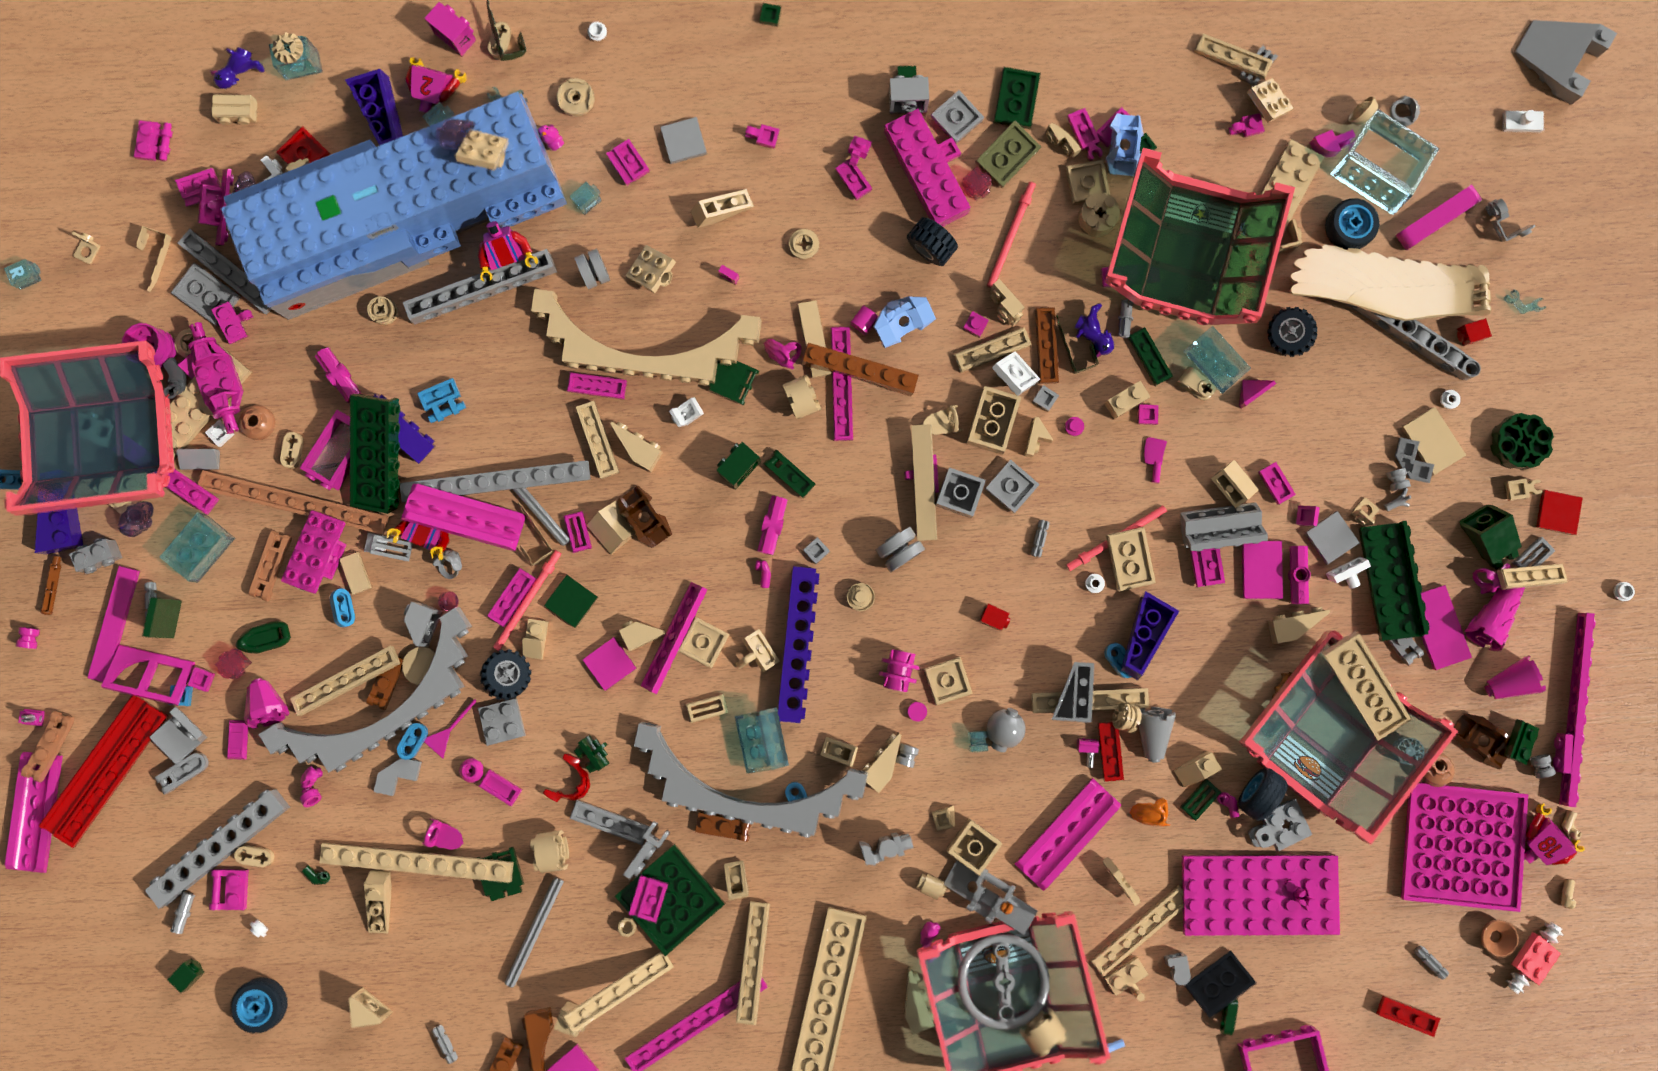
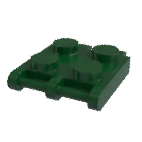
[708,361,759,406]
[477,847,524,902]

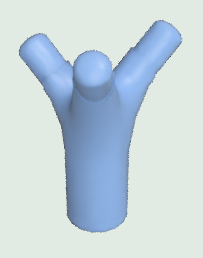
[1098,1039,1125,1053]

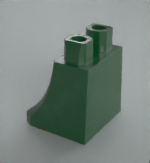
[1460,505,1522,569]

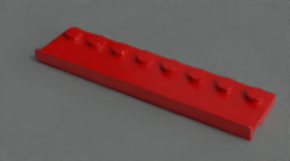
[39,695,168,848]

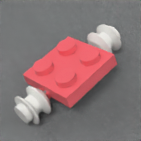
[1506,922,1563,994]

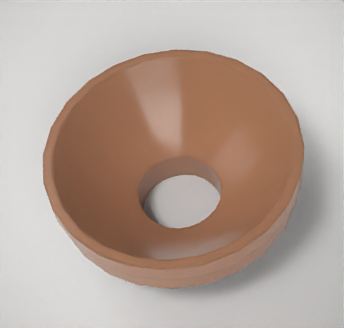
[239,405,275,440]
[1419,753,1455,787]
[1481,920,1519,957]

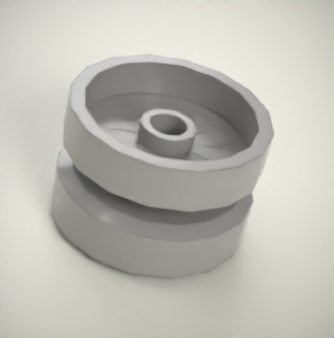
[876,527,925,573]

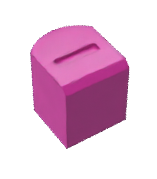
[851,305,878,336]

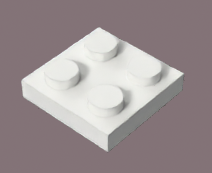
[992,352,1040,396]

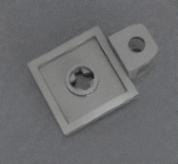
[1248,799,1312,851]
[623,821,670,879]

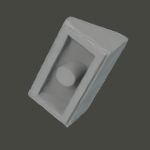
[177,449,220,470]

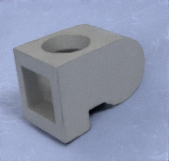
[1164,952,1191,985]

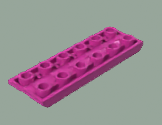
[401,484,526,551]
[5,752,63,873]
[1014,778,1121,891]

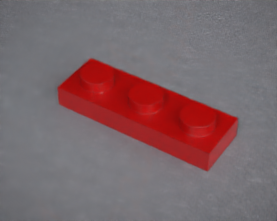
[1098,722,1124,782]
[1376,995,1441,1037]

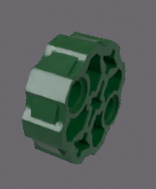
[1490,413,1554,470]

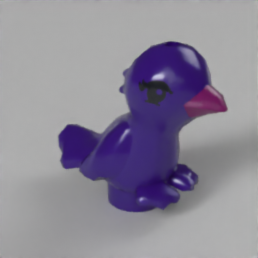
[210,47,265,89]
[1074,303,1114,358]

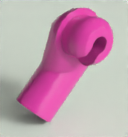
[755,560,771,588]
[1217,792,1240,818]

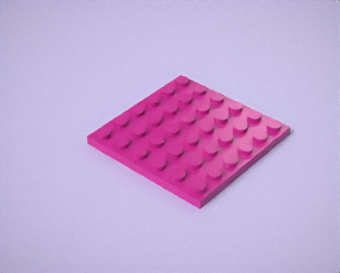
[1401,783,1528,912]

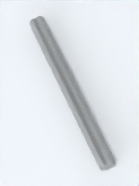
[505,877,564,988]

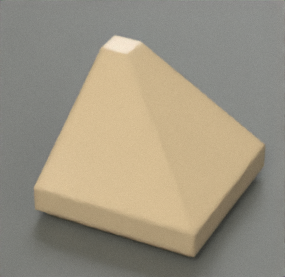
[932,806,955,831]

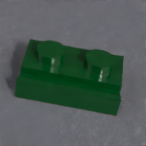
[1504,719,1539,765]

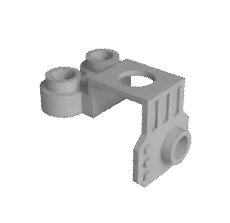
[1485,199,1535,242]

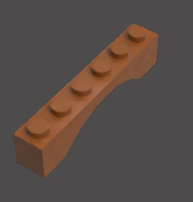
[802,343,919,396]
[522,1007,554,1071]

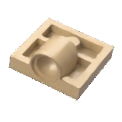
[1247,78,1293,123]
[456,129,508,170]
[625,245,676,293]

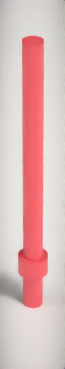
[987,182,1036,288]
[1066,505,1167,571]
[493,550,562,651]

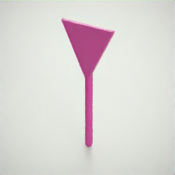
[424,699,476,758]

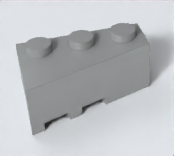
[1052,662,1094,722]

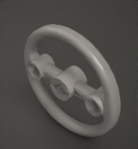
[957,934,1050,1030]

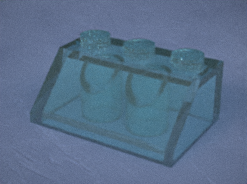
[1183,326,1251,394]

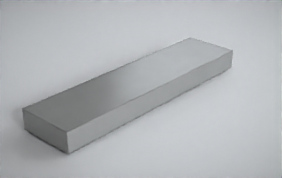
[570,799,650,845]

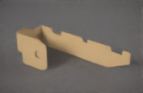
[136,226,172,292]
[518,503,553,567]

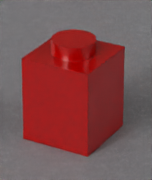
[1457,318,1492,346]
[979,603,1011,631]

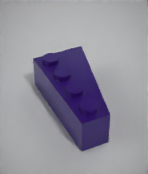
[345,69,403,146]
[373,394,436,464]
[35,470,83,555]
[1121,591,1179,680]

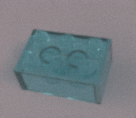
[160,512,235,583]
[735,707,789,774]

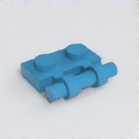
[417,378,466,423]

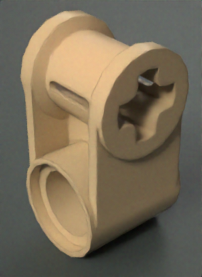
[1177,366,1216,400]

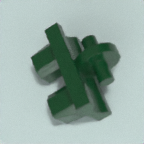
[574,735,609,773]

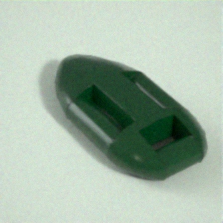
[235,621,291,654]

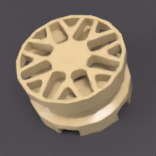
[367,296,398,325]
[1112,703,1142,733]

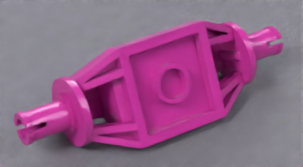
[188,322,244,434]

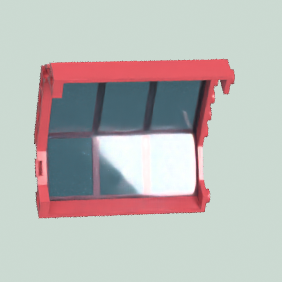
[0,341,175,516]

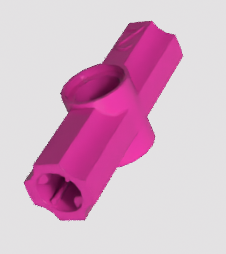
[315,347,362,403]
[757,496,788,555]
[1288,546,1311,604]

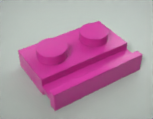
[606,139,650,186]
[175,168,221,207]
[1190,548,1225,587]
[629,875,668,923]

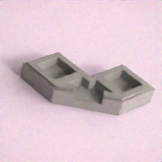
[1395,437,1434,483]
[374,758,422,796]

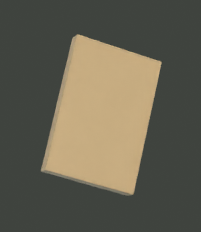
[1401,407,1466,476]
[1106,527,1156,591]

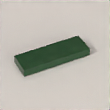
[1128,327,1173,386]

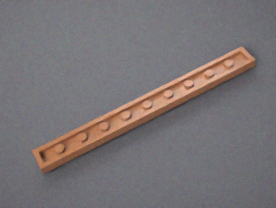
[198,470,389,535]

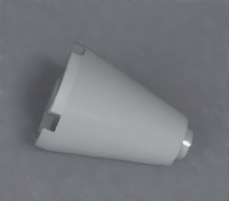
[1138,707,1176,762]

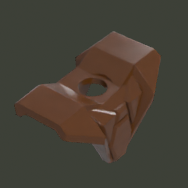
[618,486,672,548]
[1453,713,1510,769]

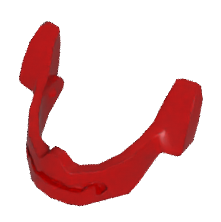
[543,754,590,802]

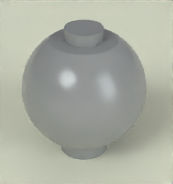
[987,708,1026,752]

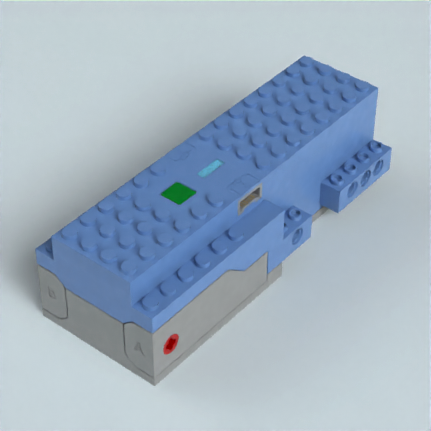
[221,92,567,320]

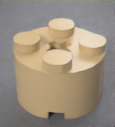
[1078,194,1120,237]
[783,375,821,420]
[531,830,569,873]
[1019,1008,1067,1057]

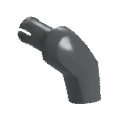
[163,358,186,399]

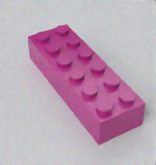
[884,109,971,227]

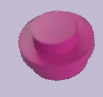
[1065,417,1084,436]

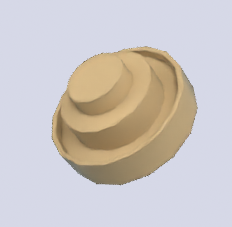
[847,583,875,611]

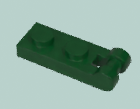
[763,450,816,498]

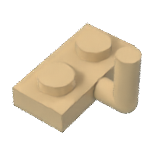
[736,629,780,672]
[1104,956,1149,1001]

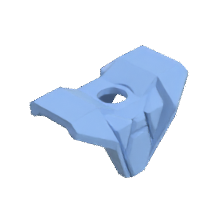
[1106,113,1144,176]
[873,296,936,348]

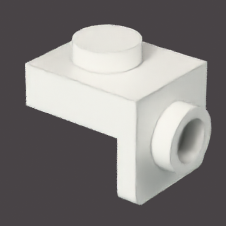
[261,155,283,181]
[669,397,704,427]

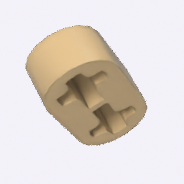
[488,22,512,59]
[280,432,304,469]
[234,845,274,867]

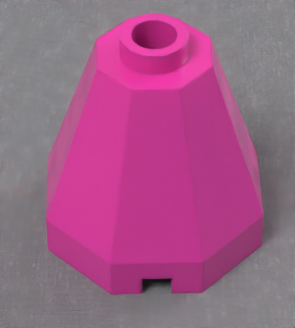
[244,679,289,729]

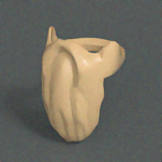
[923,405,964,435]

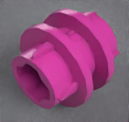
[879,649,920,692]

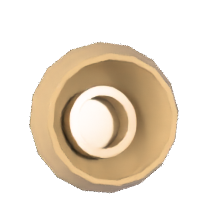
[1348,96,1378,126]

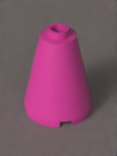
[1484,656,1546,699]

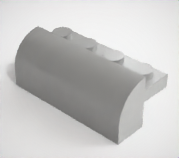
[1180,502,1268,551]

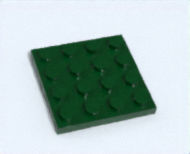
[615,844,725,956]

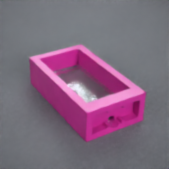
[300,410,350,490]

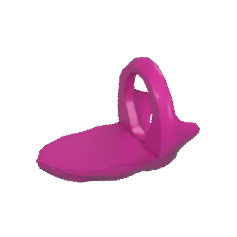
[764,339,801,369]
[1473,563,1510,594]
[422,818,464,850]

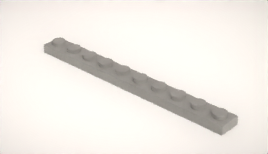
[400,461,591,502]

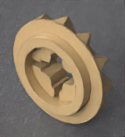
[271,32,303,64]
[789,229,819,260]
[175,328,195,358]

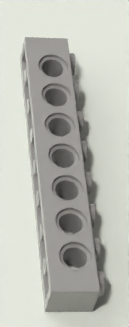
[403,249,557,325]
[145,789,290,909]

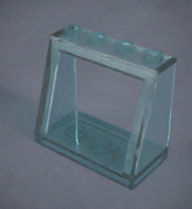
[1330,109,1440,215]

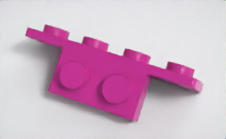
[198,168,234,246]

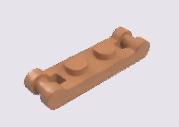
[249,530,292,602]
[21,711,75,782]

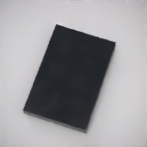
[1184,950,1257,1019]

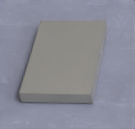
[171,263,241,326]

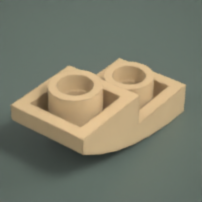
[1046,123,1081,158]

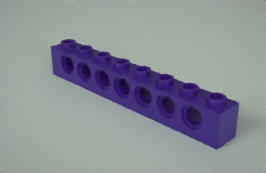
[777,566,820,723]

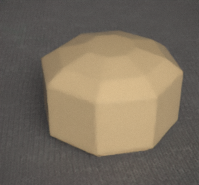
[617,917,637,937]

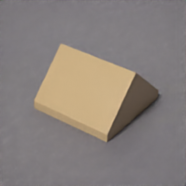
[587,501,635,555]
[349,988,393,1028]

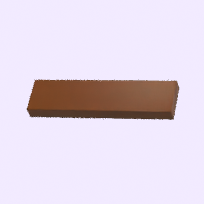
[1035,307,1059,384]

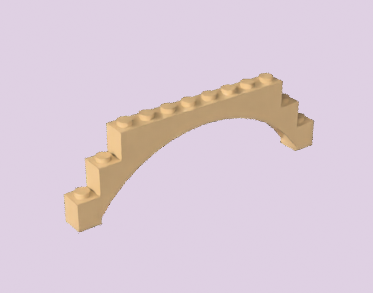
[531,289,762,386]

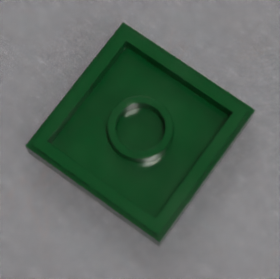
[544,575,598,628]

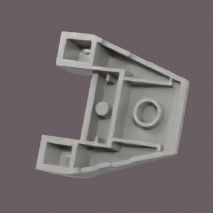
[1514,20,1617,105]

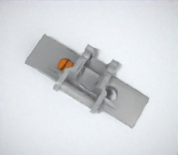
[944,861,1038,935]

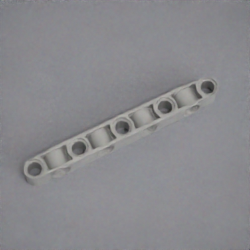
[1346,303,1481,380]

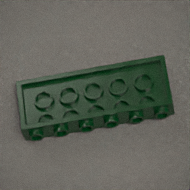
[350,394,400,514]
[1358,521,1430,642]

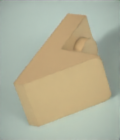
[1024,417,1053,458]
[522,619,549,660]
[820,737,858,767]
[724,860,749,900]

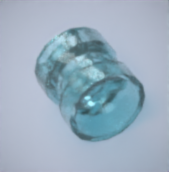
[968,731,989,752]

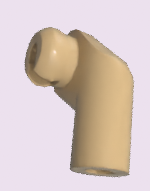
[1562,810,1581,840]
[1561,879,1576,909]

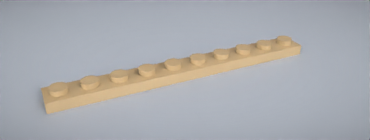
[319,843,514,883]

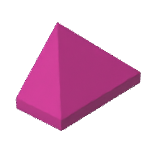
[1239,380,1277,409]

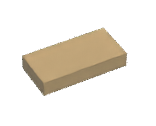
[340,552,372,595]

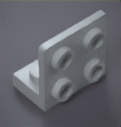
[150,707,208,764]

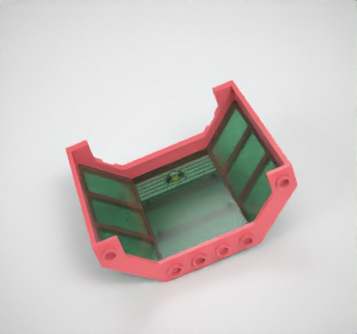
[1105,148,1295,325]

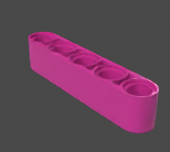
[1395,185,1483,251]

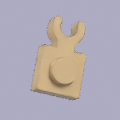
[1505,479,1543,501]

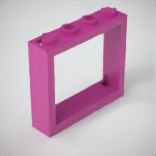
[1238,1025,1329,1071]

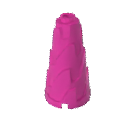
[1465,588,1525,651]

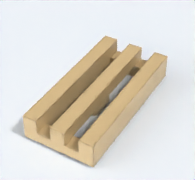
[686,694,728,723]

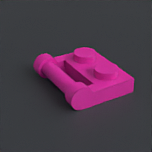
[209,869,249,910]

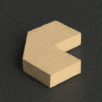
[1102,857,1141,906]

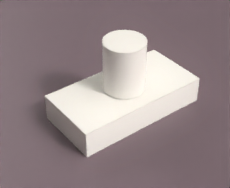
[1503,110,1544,132]
[1326,557,1371,589]

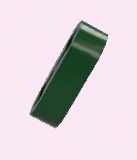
[1220,999,1238,1036]

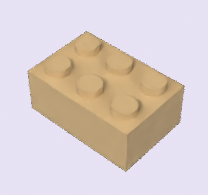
[966,386,1021,455]

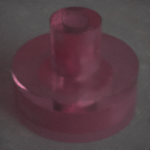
[438,592,459,611]

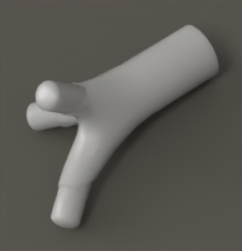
[1384,488,1411,511]

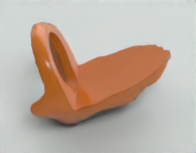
[1130,798,1170,826]

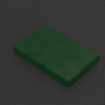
[994,67,1041,129]
[142,597,182,638]

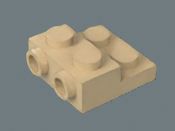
[989,279,1025,326]

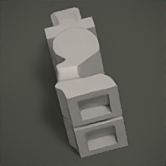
[859,832,914,866]

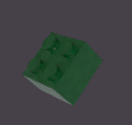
[716,442,761,490]

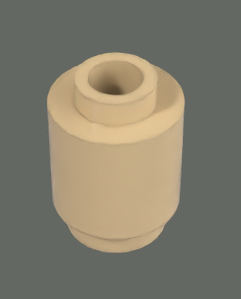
[916,874,947,899]

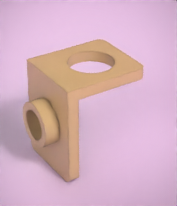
[1278,219,1302,253]
[72,232,101,264]
[1350,498,1379,526]

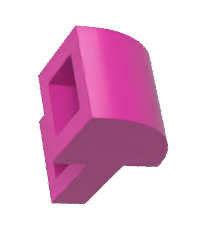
[1309,130,1356,158]

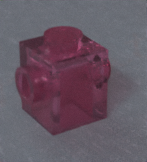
[962,167,992,201]
[215,649,252,679]

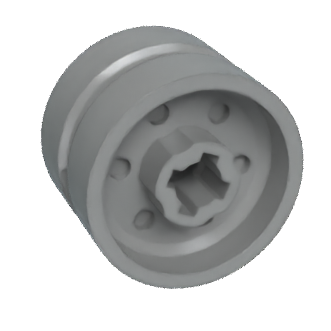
[574,248,610,290]

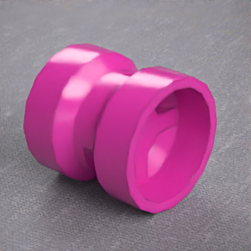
[16,627,40,649]

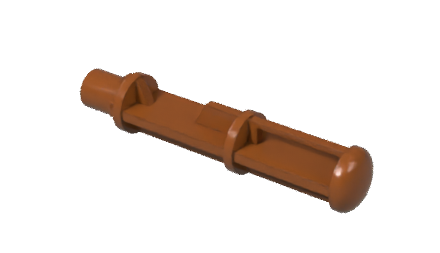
[40,556,62,615]

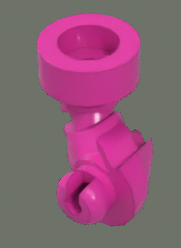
[300,766,323,808]
[920,921,942,964]

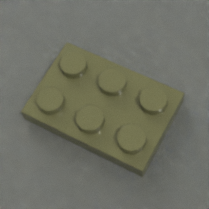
[975,121,1041,188]

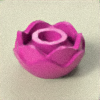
[459,758,483,783]

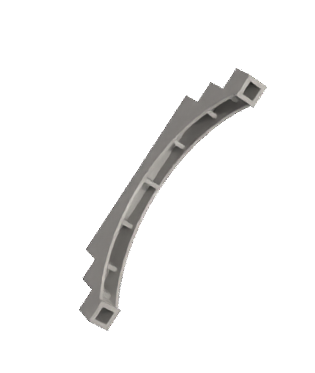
[259,607,472,773]
[634,722,868,837]

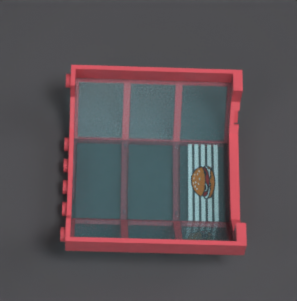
[1239,631,1458,844]
[917,911,1111,1071]

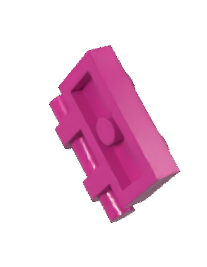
[134,120,173,162]

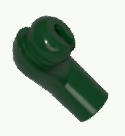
[301,865,330,885]

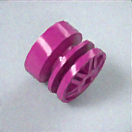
[122,323,176,368]

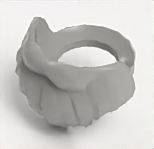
[1390,96,1420,127]
[432,550,462,579]

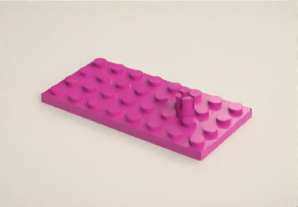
[1182,855,1340,936]

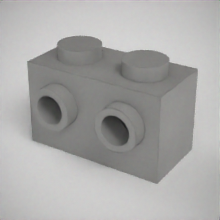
[69,537,122,574]

